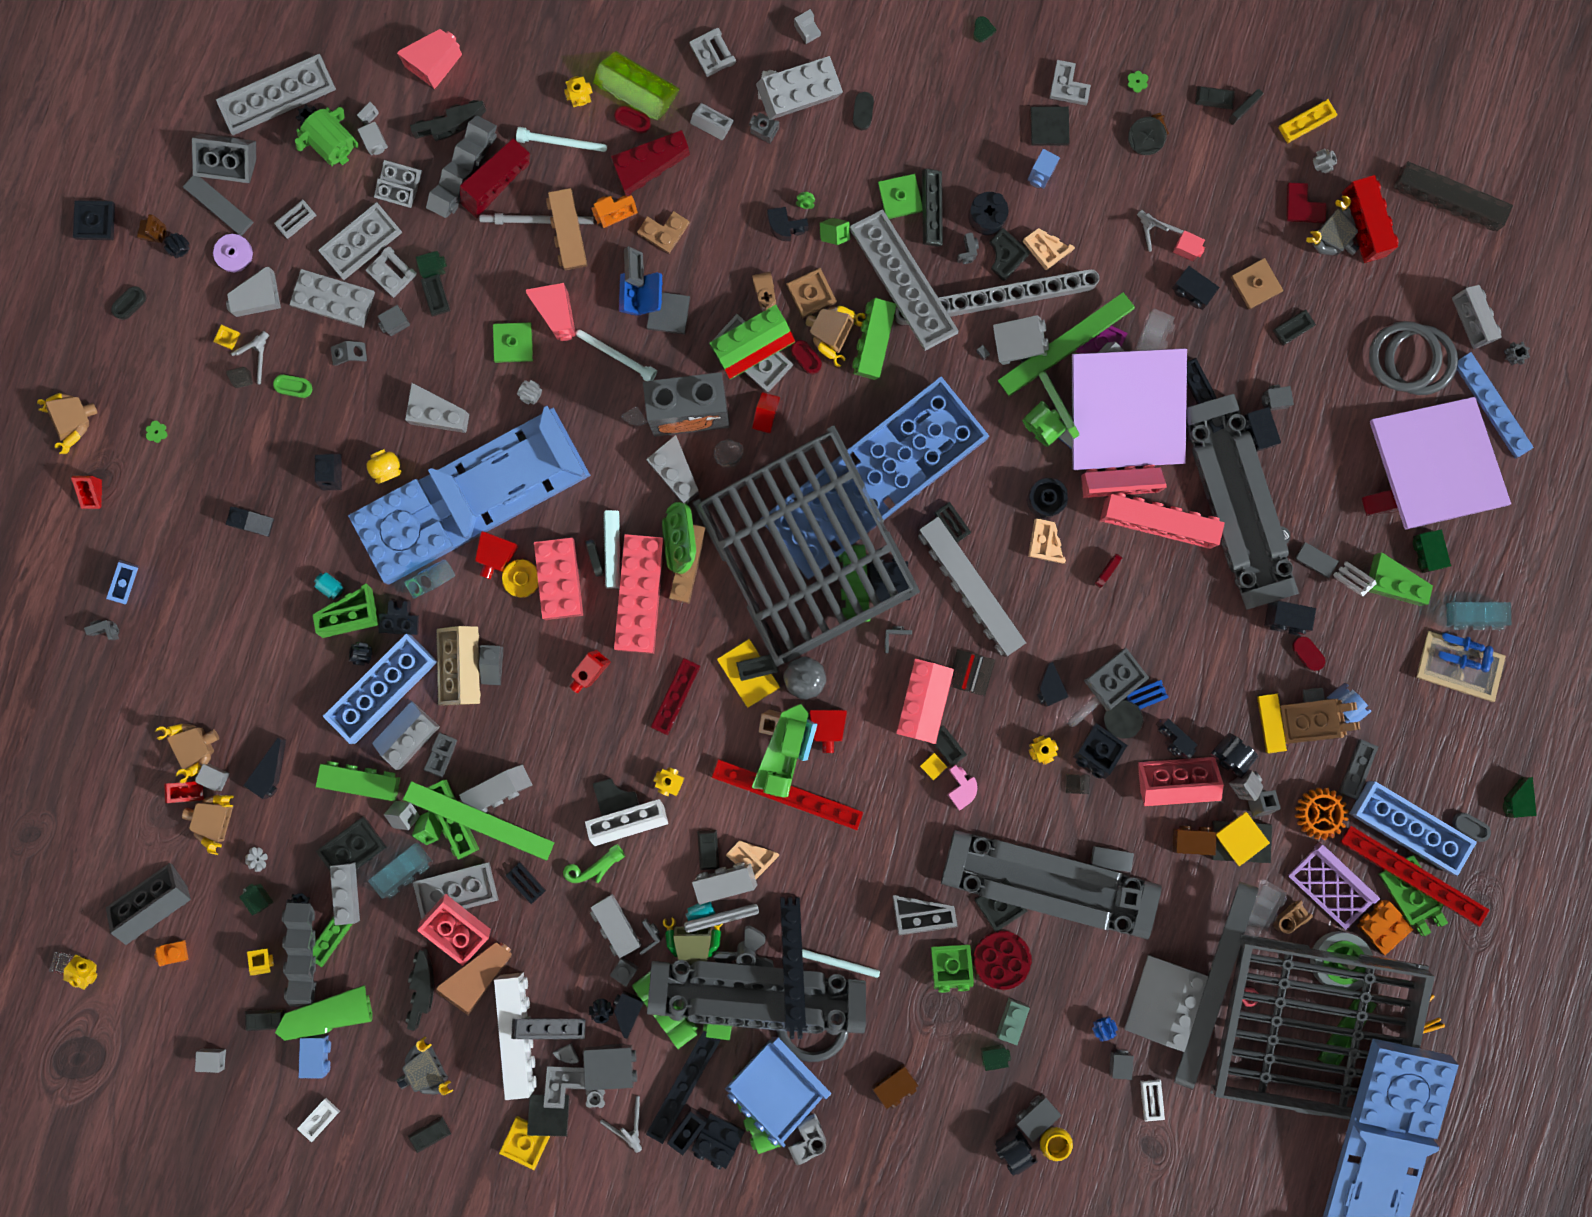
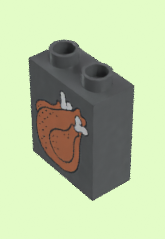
[643,372,730,437]

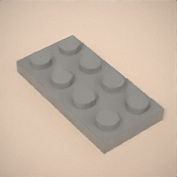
[318,202,402,280]
[290,269,375,328]
[712,314,793,393]
[413,862,499,919]

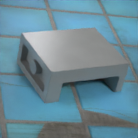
[993,315,1049,365]

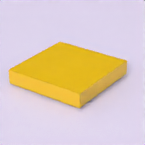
[1216,812,1270,866]
[499,1116,550,1170]

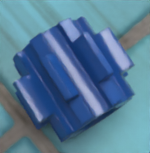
[1092,1016,1118,1041]

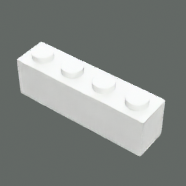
[585,799,668,846]

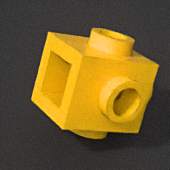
[564,76,593,107]
[1029,735,1058,765]
[653,767,685,796]
[63,955,97,990]

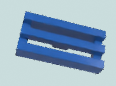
[1126,680,1169,709]

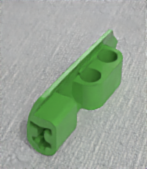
[752,704,809,797]
[275,985,372,1041]

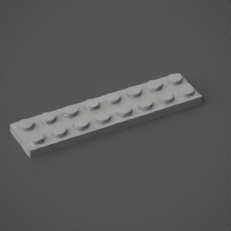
[850,209,958,351]

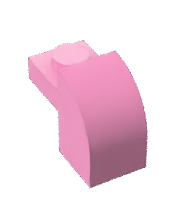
[947,765,977,810]

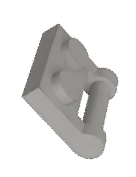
[689,28,737,77]
[366,247,417,298]

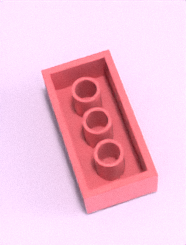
[534,538,583,620]

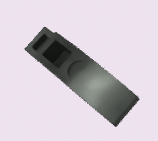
[410,100,486,141]
[405,948,434,1031]

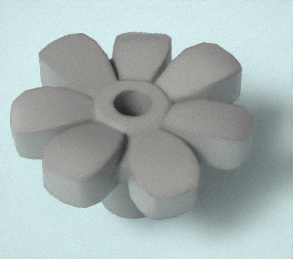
[245,847,268,872]

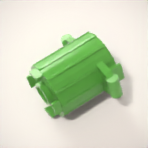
[295,107,358,166]

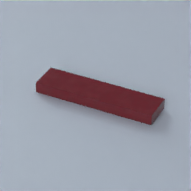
[651,658,701,735]

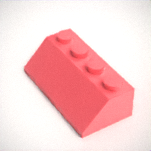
[1081,465,1167,498]
[897,659,954,744]
[1138,757,1224,806]

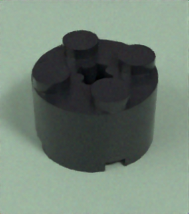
[968,192,1009,235]
[1026,478,1068,519]
[1210,733,1258,778]
[995,1127,1038,1176]

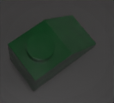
[1503,777,1537,818]

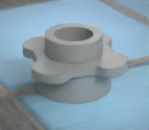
[586,1090,605,1108]

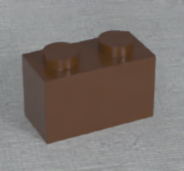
[1173,826,1216,855]
[872,1063,918,1109]

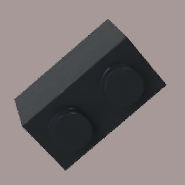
[1172,266,1220,310]
[1243,407,1281,452]
[667,1107,707,1156]

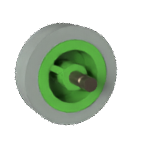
[1310,931,1373,991]

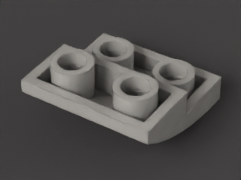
[374,160,422,208]

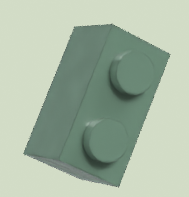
[996,998,1030,1045]

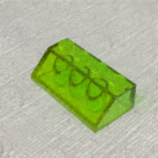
[593,51,680,120]

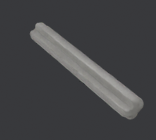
[684,904,759,933]

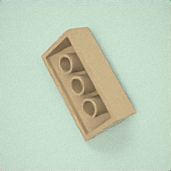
[437,626,481,705]

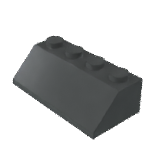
[106,863,191,945]

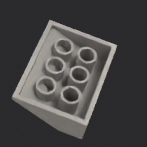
[1124,955,1208,1052]

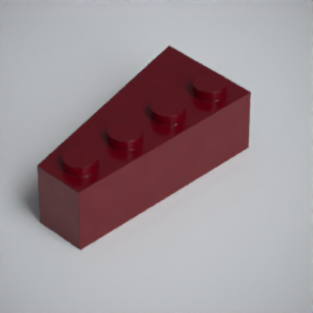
[611,130,690,196]
[460,138,530,218]

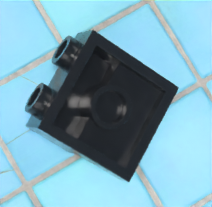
[869,559,910,602]
[1156,718,1197,759]
[1073,723,1128,779]
[692,1112,745,1170]

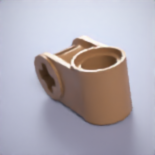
[752,271,776,310]
[1273,900,1313,934]

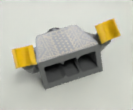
[1306,195,1360,256]
[397,1037,453,1095]

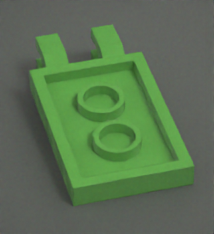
[1379,855,1448,936]

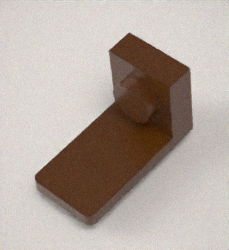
[137,214,167,243]

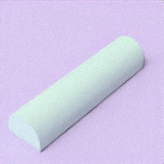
[604,510,621,589]

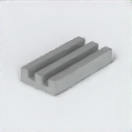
[274,200,317,239]

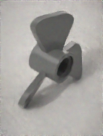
[714,926,773,968]

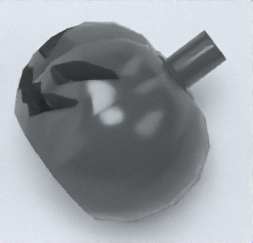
[784,656,826,700]

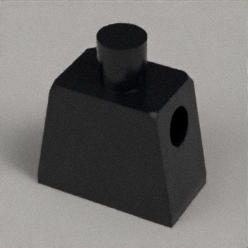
[315,454,342,491]

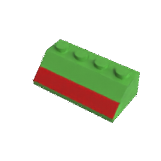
[710,304,795,380]

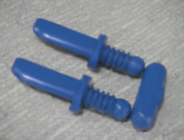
[1438,633,1493,672]

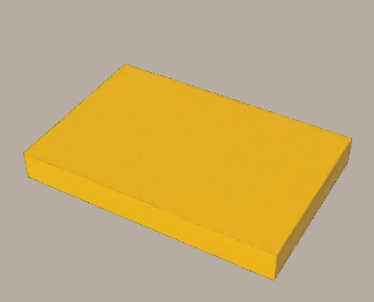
[717,639,780,708]

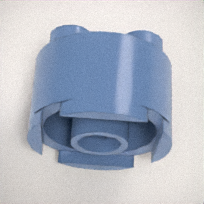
[1326,683,1371,723]

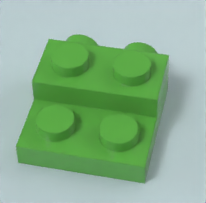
[931,945,974,993]

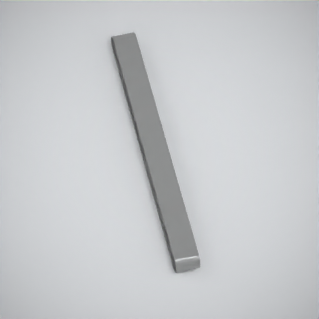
[895,270,1099,325]

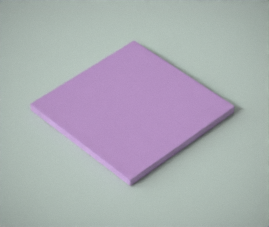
[1072,348,1187,470]
[1370,397,1511,530]

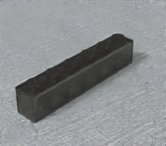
[1393,161,1513,231]

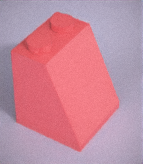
[397,29,462,89]
[526,283,576,341]

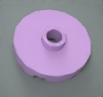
[213,234,253,273]

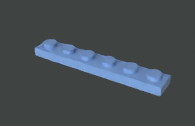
[1457,352,1534,459]

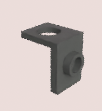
[331,341,367,366]
[885,626,912,654]
[639,918,661,955]

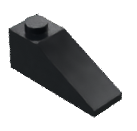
[243,738,286,799]

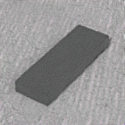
[1338,739,1378,800]

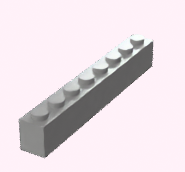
[918,517,1026,657]

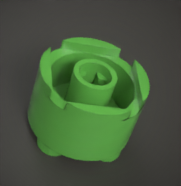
[1022,401,1067,447]

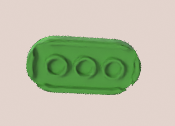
[662,502,696,574]

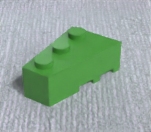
[1367,552,1433,606]
[313,584,379,638]

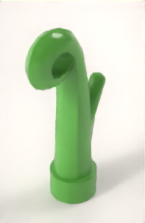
[563,844,625,883]

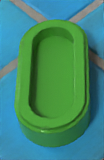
[273,375,312,398]

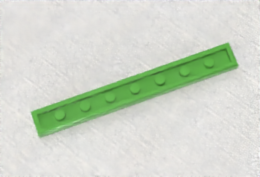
[998,292,1135,397]
[402,781,554,861]

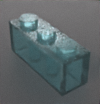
[1446,602,1512,630]
[368,843,432,899]

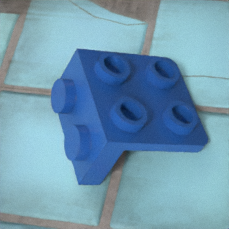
[619,272,662,316]

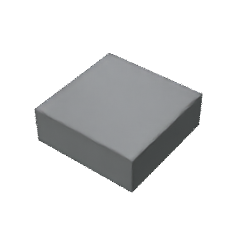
[357,102,379,126]

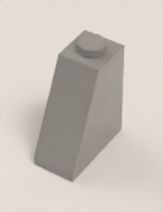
[226,267,281,317]

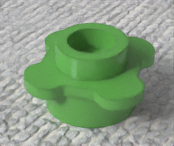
[796,192,815,209]

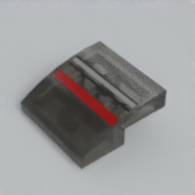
[950,649,995,697]

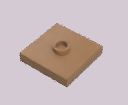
[1231,258,1283,310]

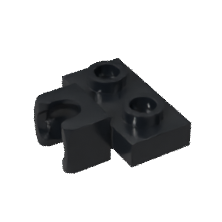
[379,599,419,635]

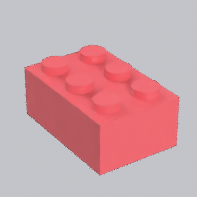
[417,894,491,966]

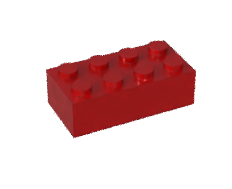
[1342,175,1398,263]

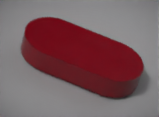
[614,106,651,134]
[791,340,822,375]
[1095,554,1123,588]
[1292,637,1325,671]

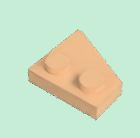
[1022,228,1075,270]
[1028,519,1066,564]
[726,841,779,879]

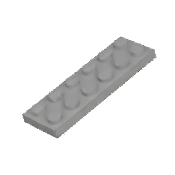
[216,54,336,135]

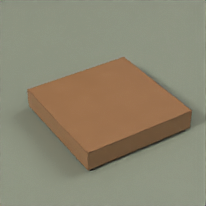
[786,268,837,319]

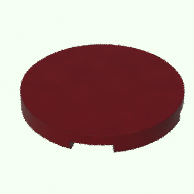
[973,931,1032,990]

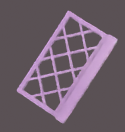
[1288,841,1380,930]

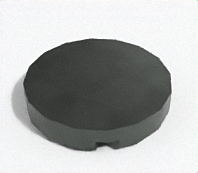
[1128,117,1167,155]
[1104,700,1143,739]

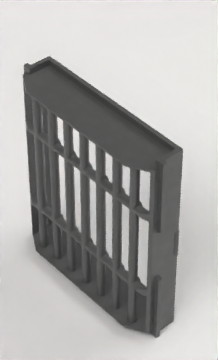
[693,425,920,666]
[1210,934,1435,1120]

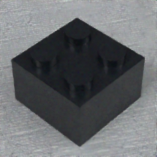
[1264,601,1317,636]

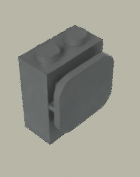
[583,1044,638,1091]

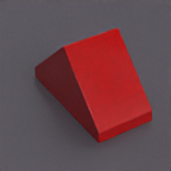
[752,392,780,434]
[71,476,102,509]
[164,781,204,803]

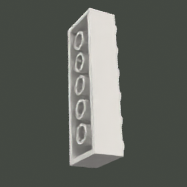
[494,972,537,1100]

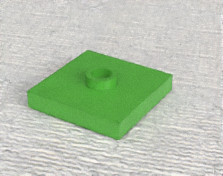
[878,174,923,219]
[493,323,533,363]

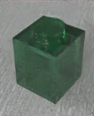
[416,251,447,279]
[239,883,274,916]
[980,1044,1011,1071]

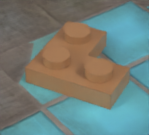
[637,211,690,254]

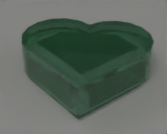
[973,16,997,43]

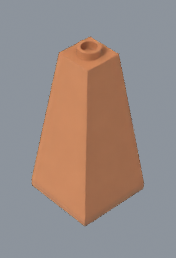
[436,943,512,1016]

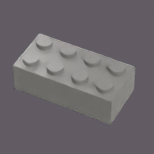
[756,56,843,120]

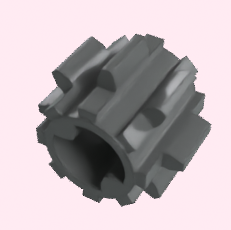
[1504,342,1530,366]

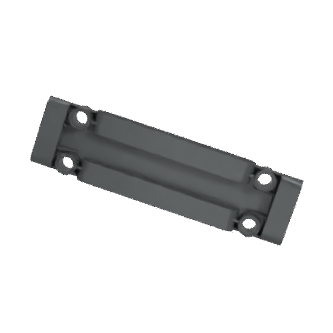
[1186,394,1299,610]
[941,830,1162,940]
[647,960,866,1035]

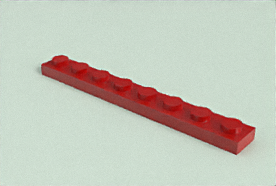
[712,759,864,830]
[1340,826,1490,927]

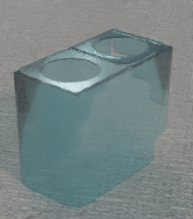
[404,560,455,599]

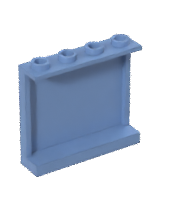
[725,1037,831,1147]

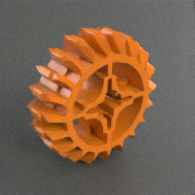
[1295,787,1349,840]

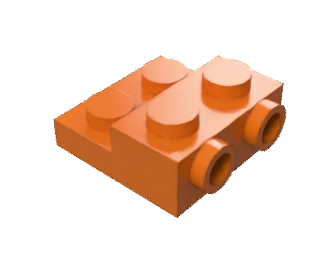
[591,195,638,228]
[1356,900,1413,955]

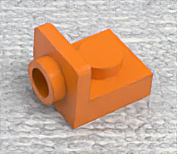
[154,940,189,966]

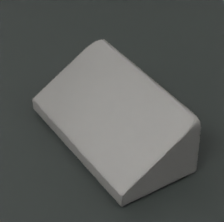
[690,103,734,140]

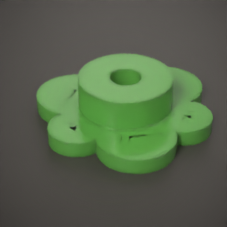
[1128,71,1148,93]
[146,421,168,443]

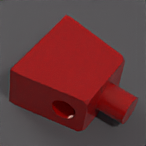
[475,531,519,579]
[569,650,611,693]
[810,710,847,753]

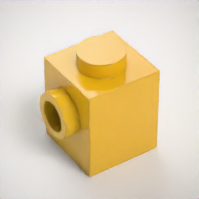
[247,949,274,976]

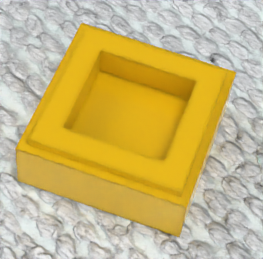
[213,325,240,350]
[920,753,947,780]

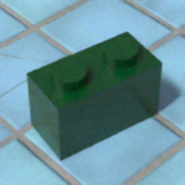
[1413,529,1451,573]

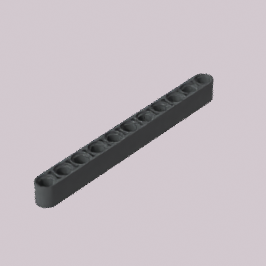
[1174,881,1259,1090]

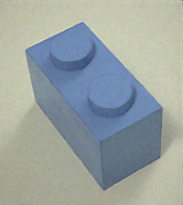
[1028,149,1060,189]
[106,560,139,604]
[299,1035,331,1078]

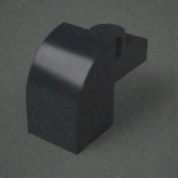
[767,207,808,242]

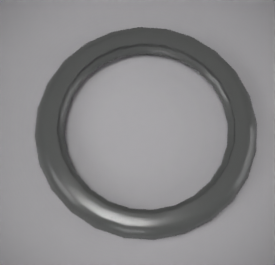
[1369,321,1443,392]
[1384,325,1458,395]
[777,1030,849,1062]

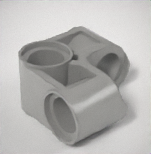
[788,1113,826,1165]

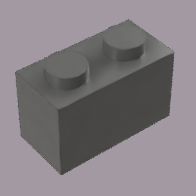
[1015,1094,1062,1142]

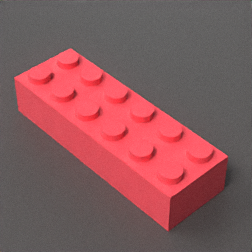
[1100,492,1225,549]
[614,534,664,654]

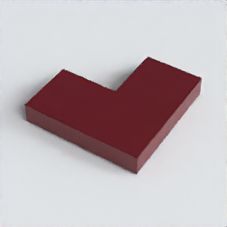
[1286,183,1326,223]

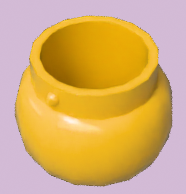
[367,449,401,484]
[1039,1127,1073,1161]

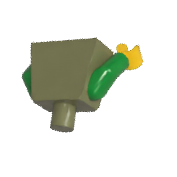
[663,917,723,965]

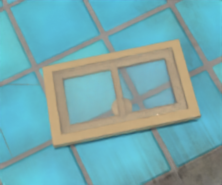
[1416,631,1506,702]

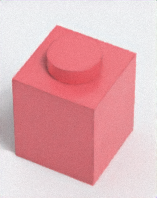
[1173,230,1205,261]

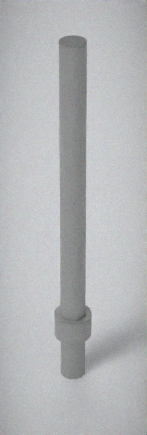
[480,213,594,225]

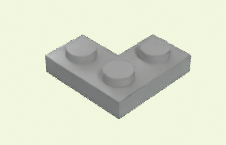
[1050,60,1091,105]
[544,1067,585,1109]

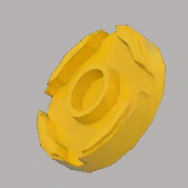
[502,559,539,598]

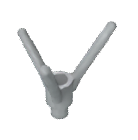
[1137,210,1183,252]
[231,331,269,384]
[600,1096,642,1153]

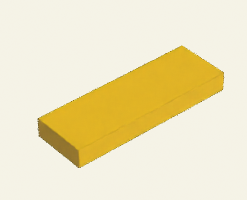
[1278,99,1338,144]
[1257,694,1287,754]

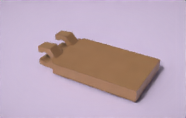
[1280,698,1360,744]

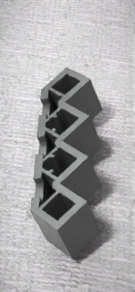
[426,116,497,218]
[282,903,316,1007]

